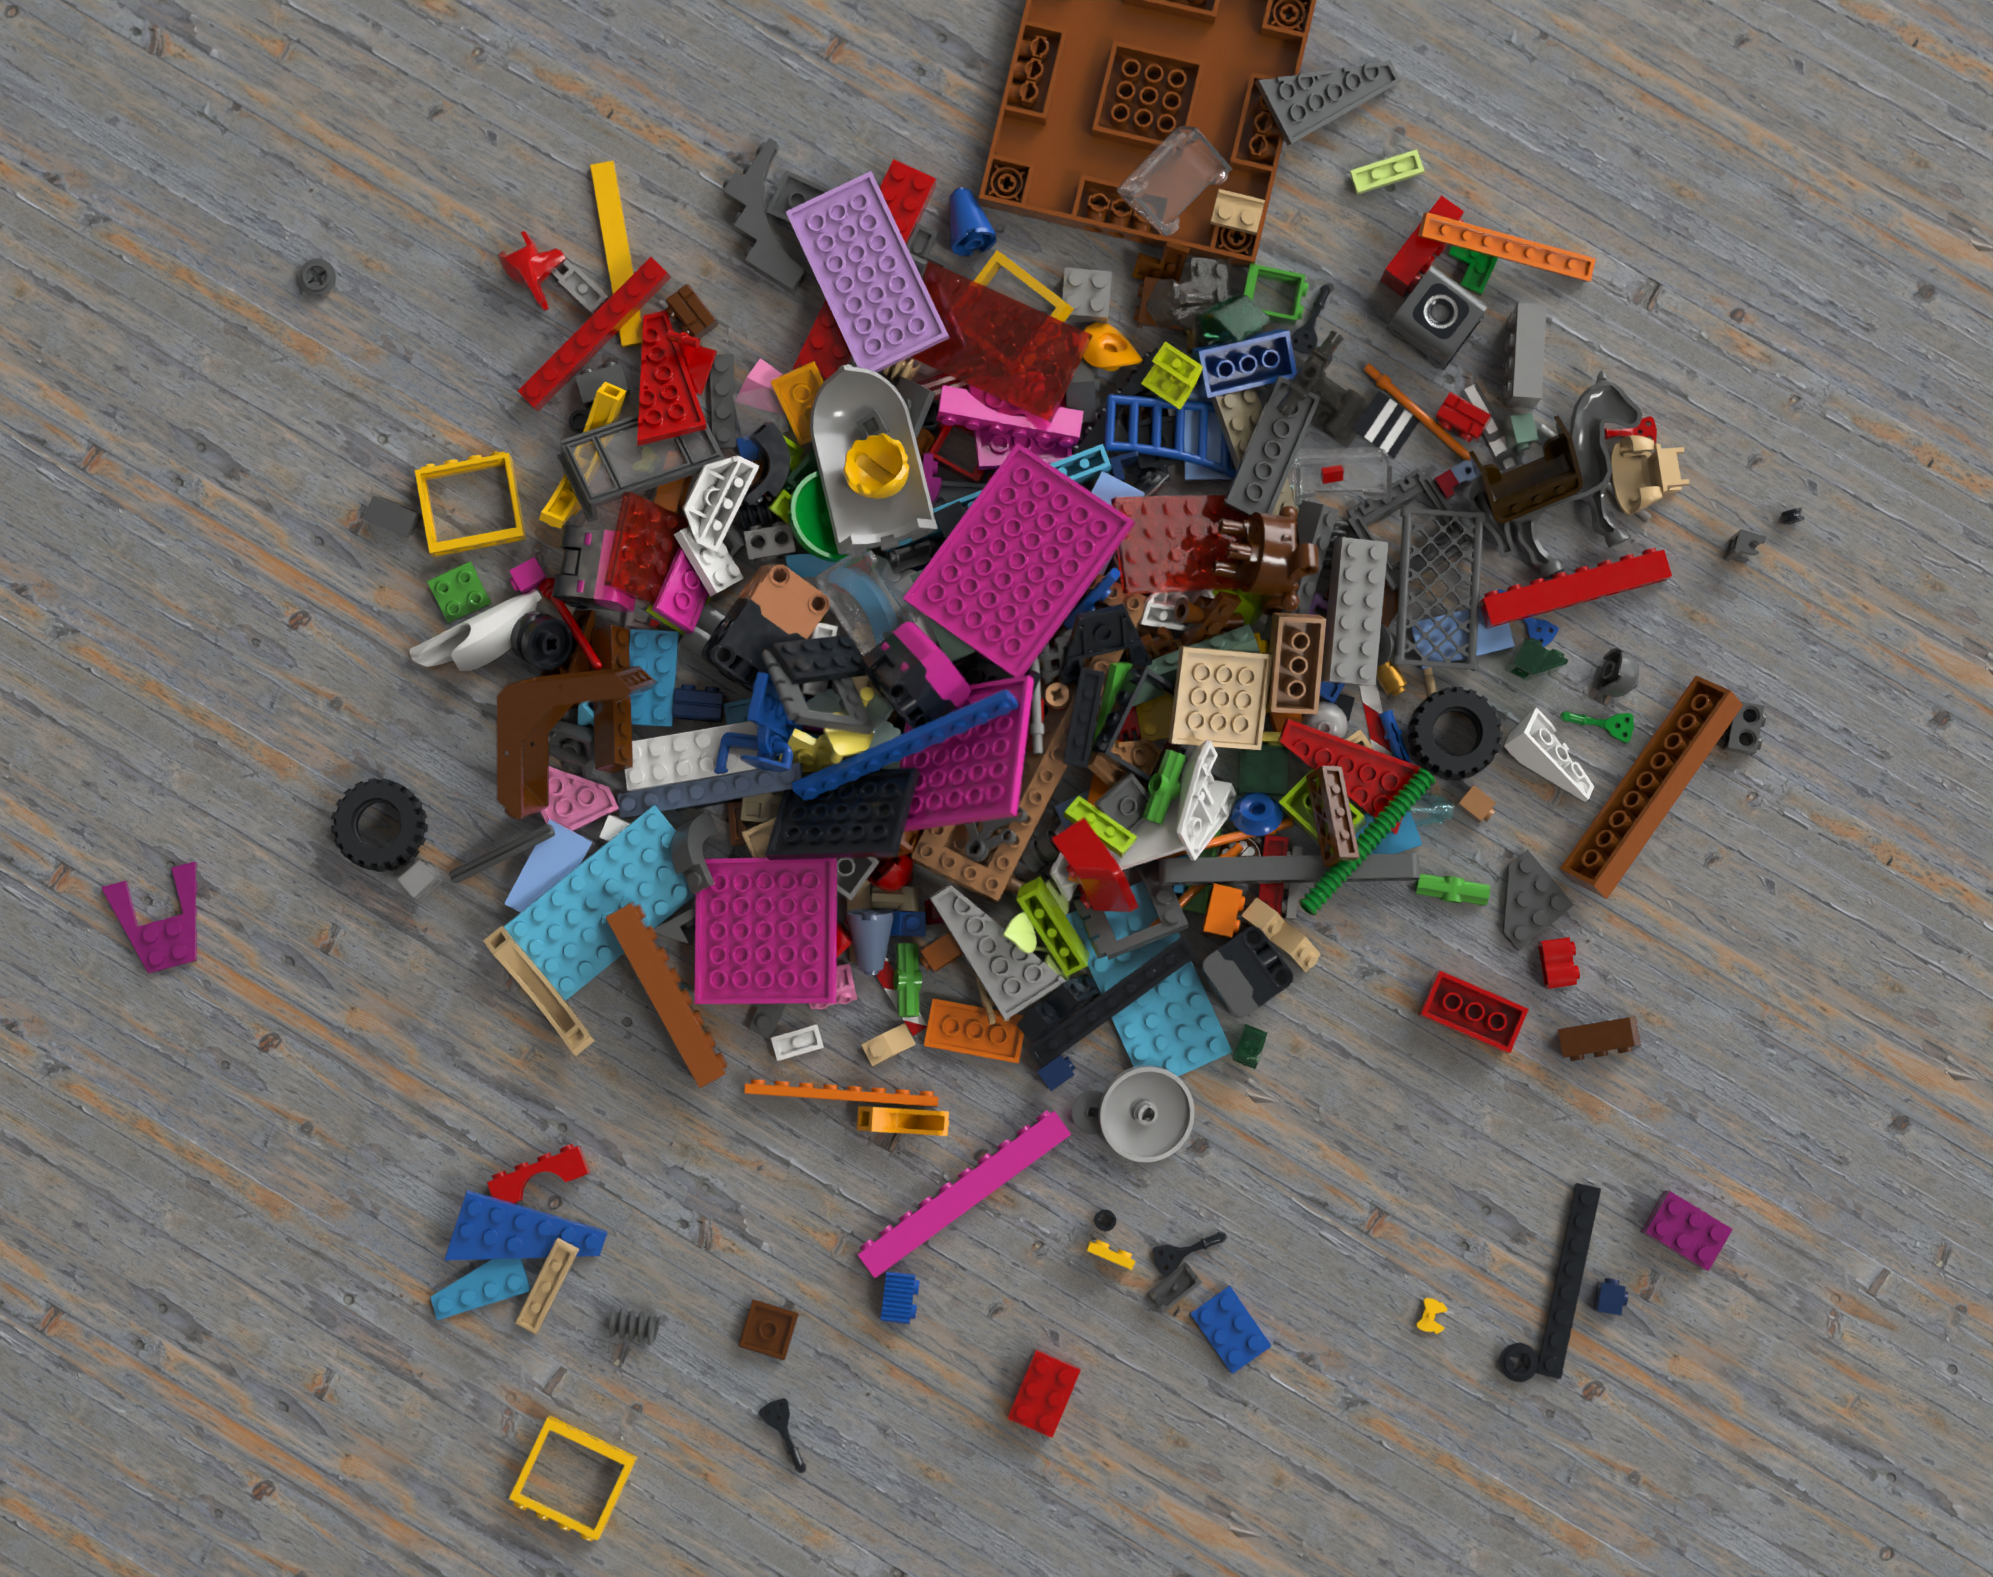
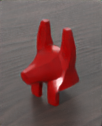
[497,231,566,311]

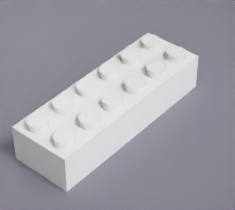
[625,721,760,792]

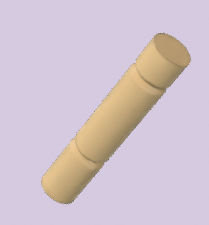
[1423,667,1437,696]

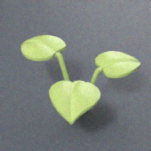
[1003,877,1070,981]

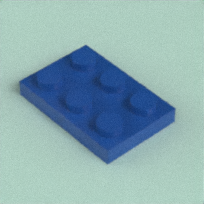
[1190,1285,1272,1374]

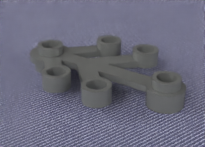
[963,807,1027,862]

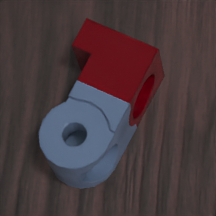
[1433,460,1476,501]

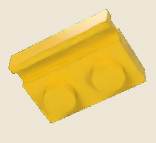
[1086,1239,1135,1270]

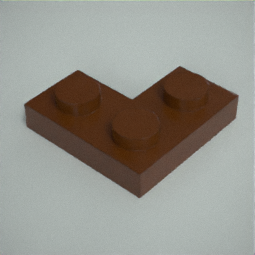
[1131,241,1190,282]

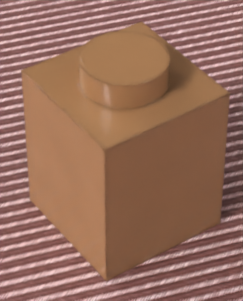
[1456,785,1496,823]

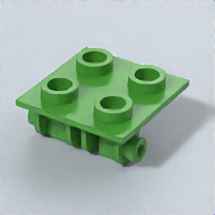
[427,561,491,623]

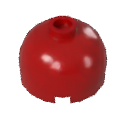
[867,854,913,891]

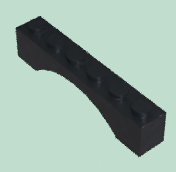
[1072,348,1159,455]

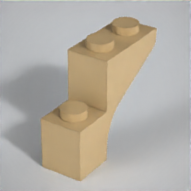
[1241,897,1321,973]

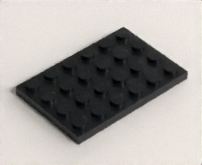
[765,768,920,860]

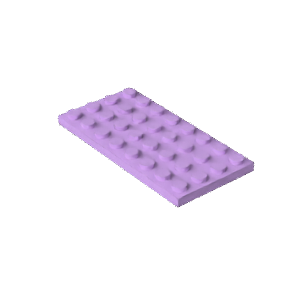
[786,171,949,373]

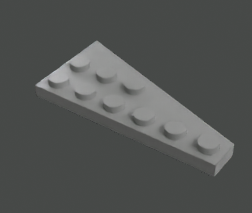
[929,884,1066,1020]

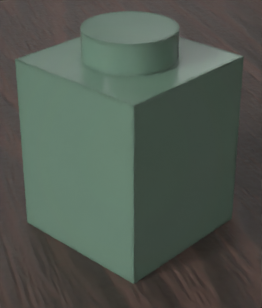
[1501,412,1538,451]

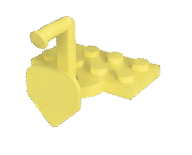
[778,687,874,772]

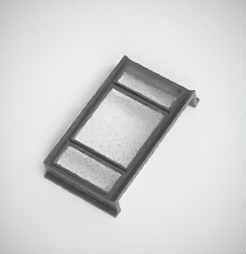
[557,414,727,523]

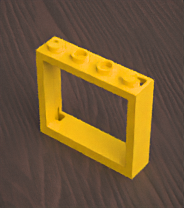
[946,250,1074,377]
[415,451,527,557]
[509,1416,638,1542]

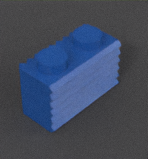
[881,1271,920,1324]

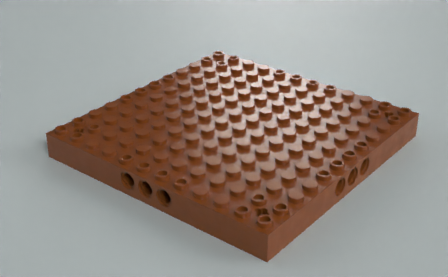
[978,0,1316,268]

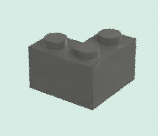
[1063,356,1100,422]

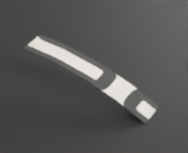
[1461,383,1519,471]

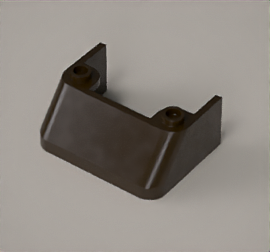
[1469,415,1583,523]

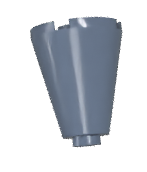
[846,908,894,975]

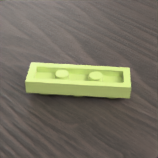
[1349,149,1424,195]

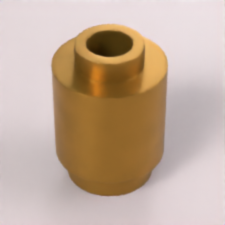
[1376,660,1408,697]

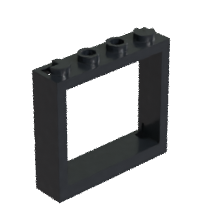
[1091,665,1189,786]

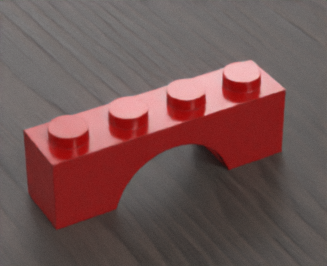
[487,1144,591,1204]

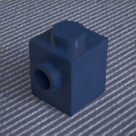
[1037,1055,1075,1092]
[1593,1278,1628,1316]

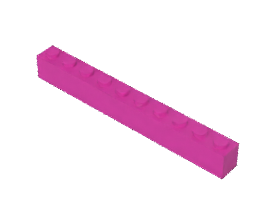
[858,1110,1071,1278]

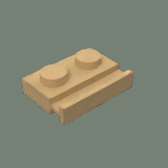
[1210,189,1265,235]

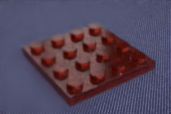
[604,492,689,606]

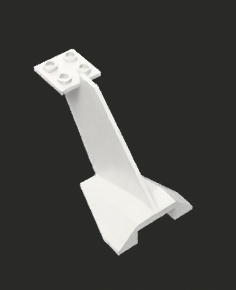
[1050,740,1238,901]

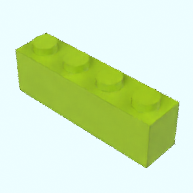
[1017,877,1090,977]

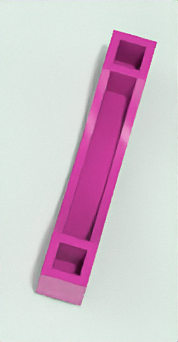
[936,385,1084,447]

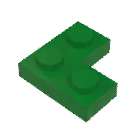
[1448,246,1499,296]

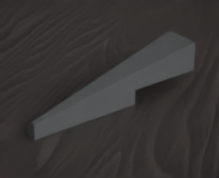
[481,704,595,780]

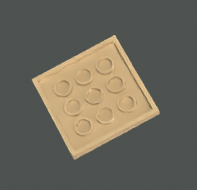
[1169,646,1273,750]

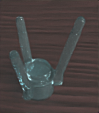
[1410,794,1454,826]

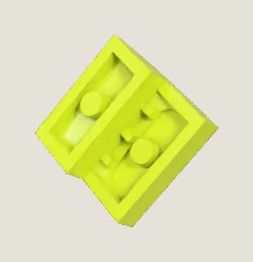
[1141,341,1203,410]

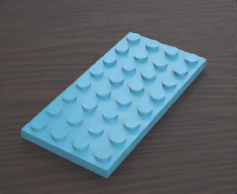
[504,804,696,1001]
[1066,881,1232,1076]

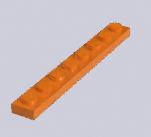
[1418,212,1596,282]
[744,1079,939,1107]

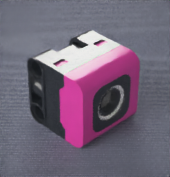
[552,525,644,613]
[860,622,970,730]

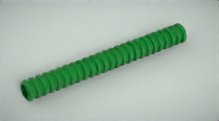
[1299,768,1435,916]

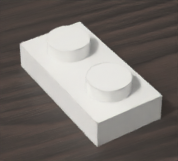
[771,1025,824,1061]

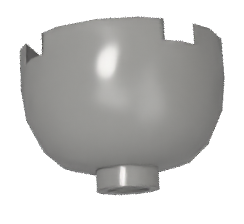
[1302,701,1348,739]

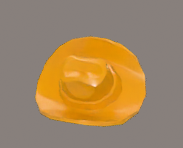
[1079,322,1143,371]

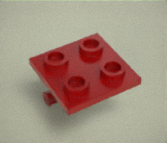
[666,330,717,395]

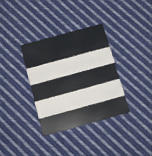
[1353,391,1419,459]

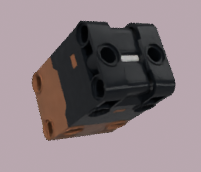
[702,565,830,692]

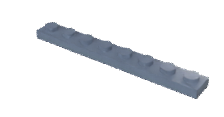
[617,763,804,819]

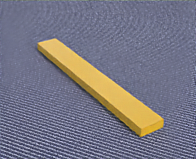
[590,161,643,348]

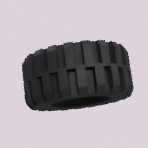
[1407,687,1503,781]
[331,778,428,872]

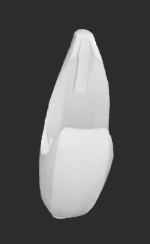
[410,589,542,671]

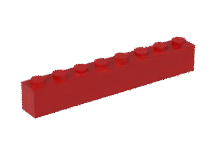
[517,257,671,412]
[1479,548,1672,629]

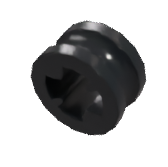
[1781,508,1805,525]
[1094,1209,1116,1232]

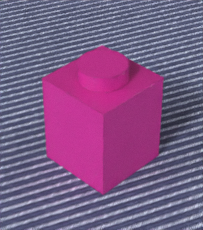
[509,557,547,594]

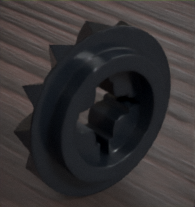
[1499,1342,1539,1382]

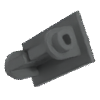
[885,539,936,574]

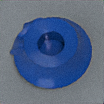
[1230,793,1283,836]

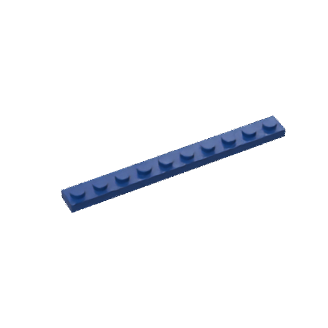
[792,689,1019,801]

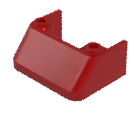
[1052,818,1139,912]

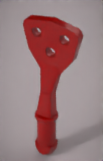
[1604,416,1657,444]

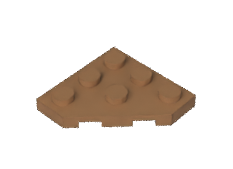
[1087,738,1162,792]

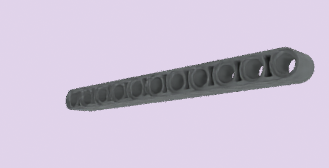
[1158,854,1420,886]

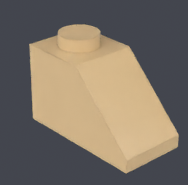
[862,1023,916,1067]

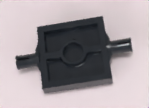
[1137,407,1185,483]

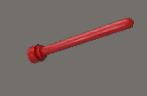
[538,577,602,670]

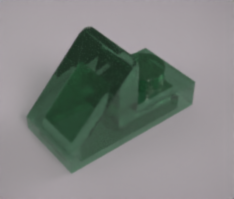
[1232,1024,1268,1069]

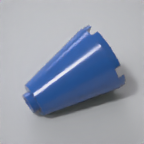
[949,187,997,256]

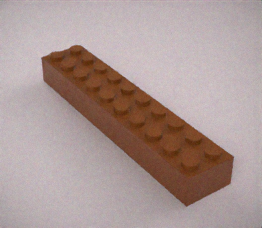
[1560,676,1743,899]

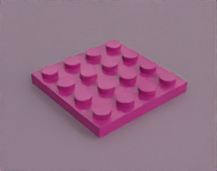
[968,374,1072,470]

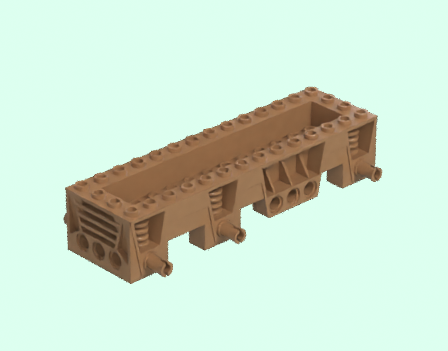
[911,573,1158,905]

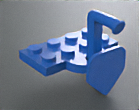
[714,672,810,774]

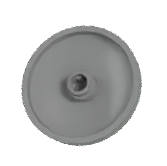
[1098,1065,1195,1162]

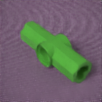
[1142,749,1186,825]
[1415,874,1490,906]
[893,943,922,1018]

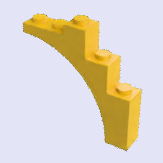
[539,382,626,529]

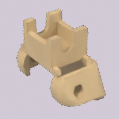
[1610,435,1690,516]

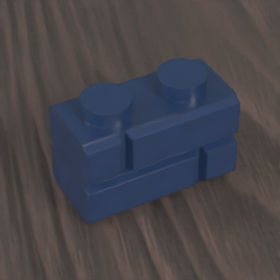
[673,684,725,723]

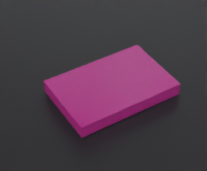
[652,548,709,634]

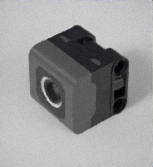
[1386,265,1489,371]
[1200,926,1293,1018]

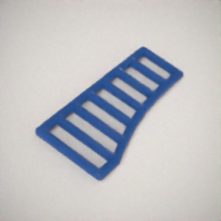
[1104,394,1264,479]

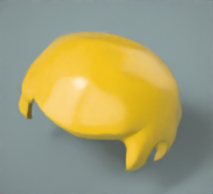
[843,433,909,499]

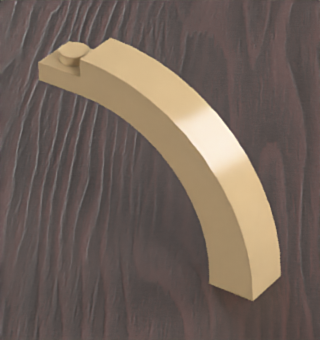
[483,926,595,1056]

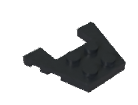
[1059,604,1152,685]

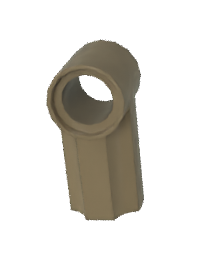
[872,887,920,912]

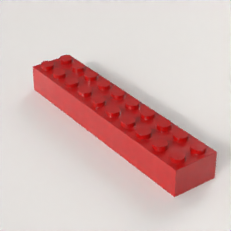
[792,159,936,382]

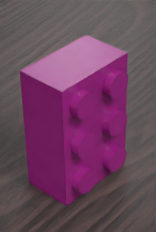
[1640,1190,1733,1271]

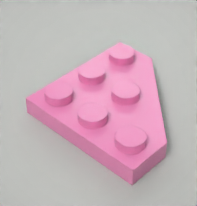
[540,766,619,831]

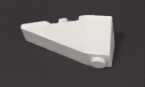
[1504,707,1594,802]

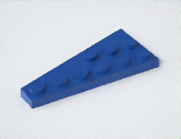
[444,1190,607,1261]

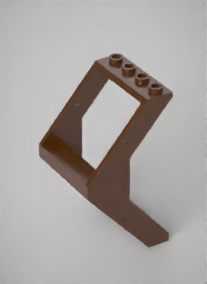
[497,666,657,820]

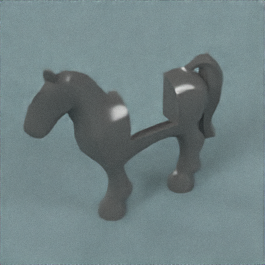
[1469,370,1642,579]

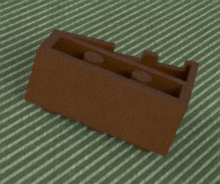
[1558,1016,1641,1062]

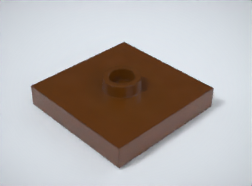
[738,1299,799,1361]

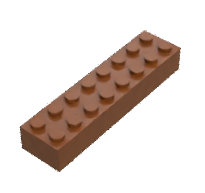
[606,901,728,1088]

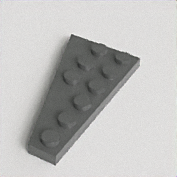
[1255,61,1401,146]

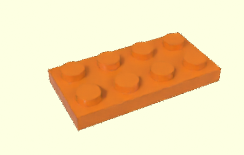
[924,999,1025,1064]

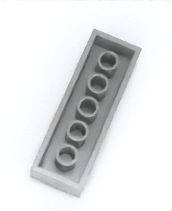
[1321,537,1388,686]

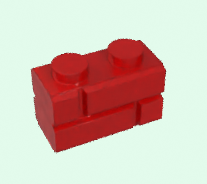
[1436,392,1491,443]

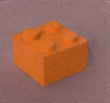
[1201,884,1246,940]

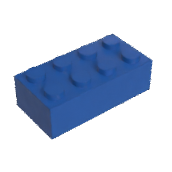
[1191,329,1298,398]

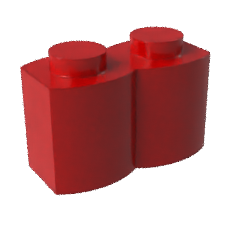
[1538,937,1580,989]

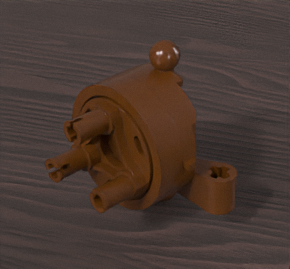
[1211,506,1319,616]

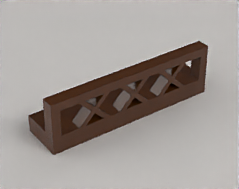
[1306,766,1360,867]

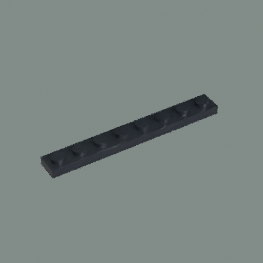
[1027,936,1198,1068]
[1536,1183,1601,1379]

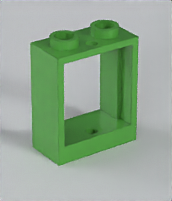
[1239,264,1309,326]

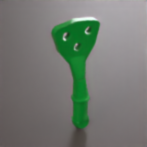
[1560,711,1634,743]

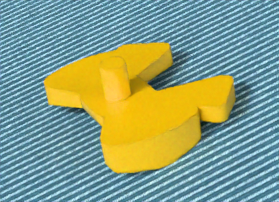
[1416,1298,1447,1334]

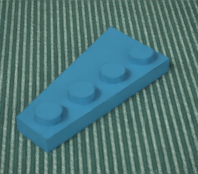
[430,1258,531,1320]

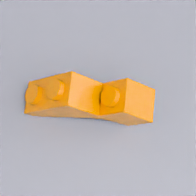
[857,1106,949,1136]

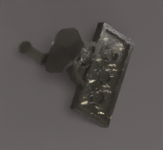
[1146,257,1230,354]

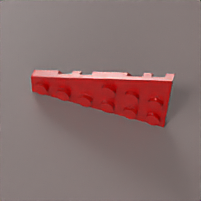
[637,310,707,446]
[1278,719,1421,835]

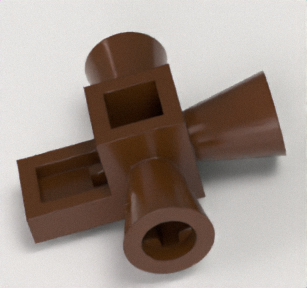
[1173,591,1244,647]

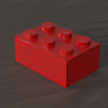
[1007,1349,1081,1438]

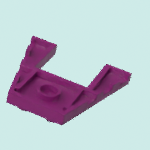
[101,862,197,974]

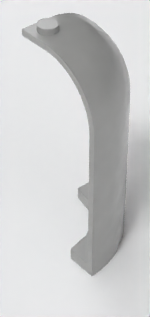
[810,365,938,555]

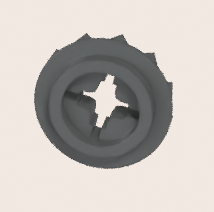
[298,259,337,297]

